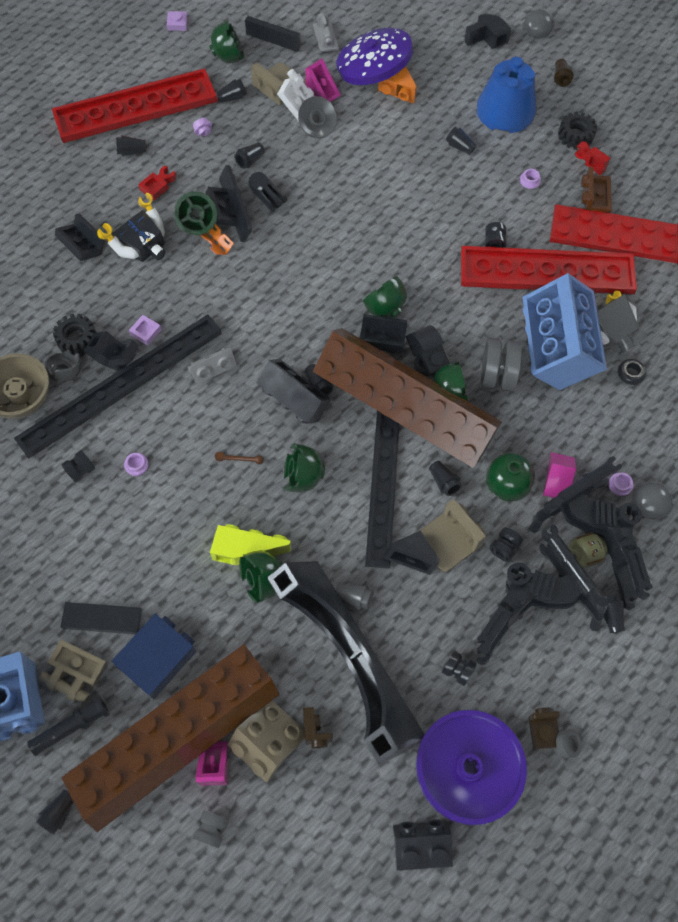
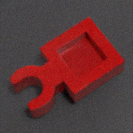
[574,141,610,176]
[138,166,176,201]

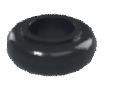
[618,359,646,385]

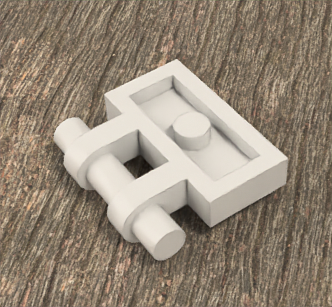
[277,69,314,120]

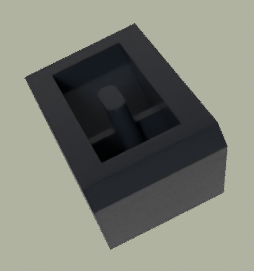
[384,531,439,575]

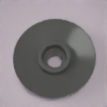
[298,96,337,138]

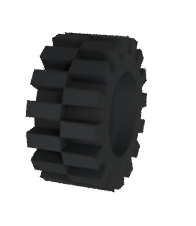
[558,112,597,150]
[53,314,96,356]

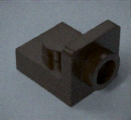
[303,707,333,749]
[528,707,560,750]

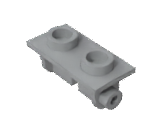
[313,13,339,53]
[187,348,237,385]

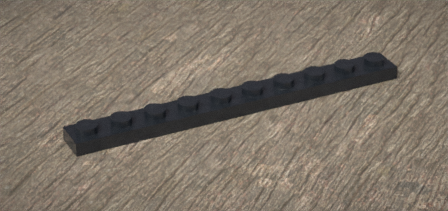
[14,314,222,459]

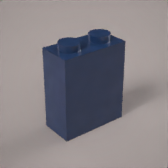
[111,613,196,700]

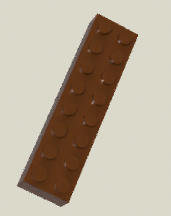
[313,328,502,468]
[61,644,280,833]

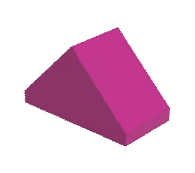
[305,58,340,102]
[543,452,576,498]
[196,741,228,786]

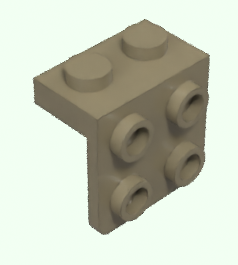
[251,62,306,105]
[420,499,486,573]
[227,701,305,783]

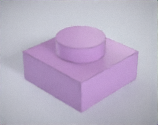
[167,11,188,31]
[129,315,162,346]

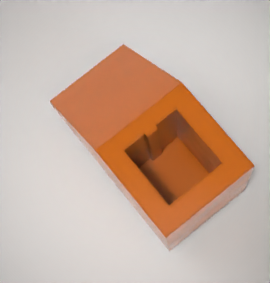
[378,66,417,103]

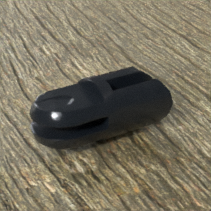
[248,172,288,213]

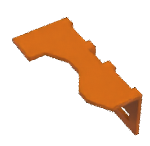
[201,224,234,255]

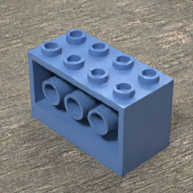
[522,273,607,390]
[0,652,45,741]

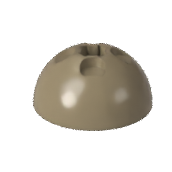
[0,354,50,419]

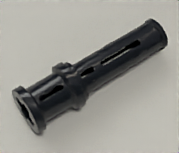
[27,694,110,756]

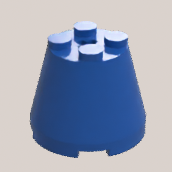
[477,57,537,133]

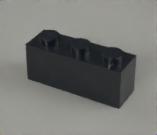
[256,359,332,424]

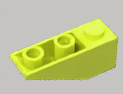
[210,524,291,565]

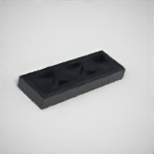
[245,16,300,52]
[60,602,142,635]

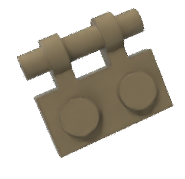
[39,640,108,704]

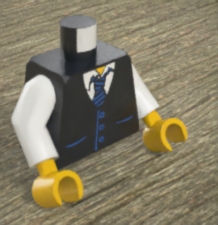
[97,193,166,262]

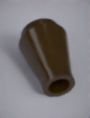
[554,59,574,87]

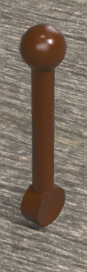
[215,452,264,464]

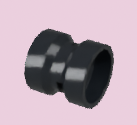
[485,222,507,248]
[61,450,95,483]
[489,527,523,562]
[441,650,477,686]

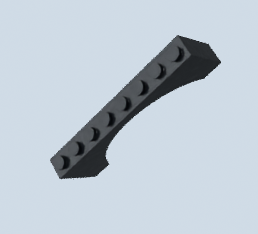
[268,561,425,765]

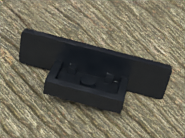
[205,165,252,242]

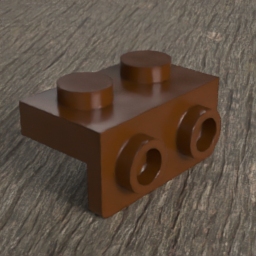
[581,167,612,213]

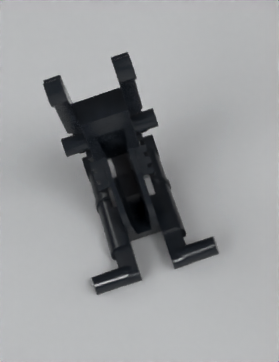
[529,456,653,610]
[477,524,609,665]

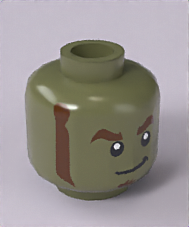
[569,533,608,568]

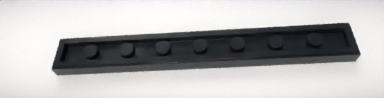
[365,411,399,569]

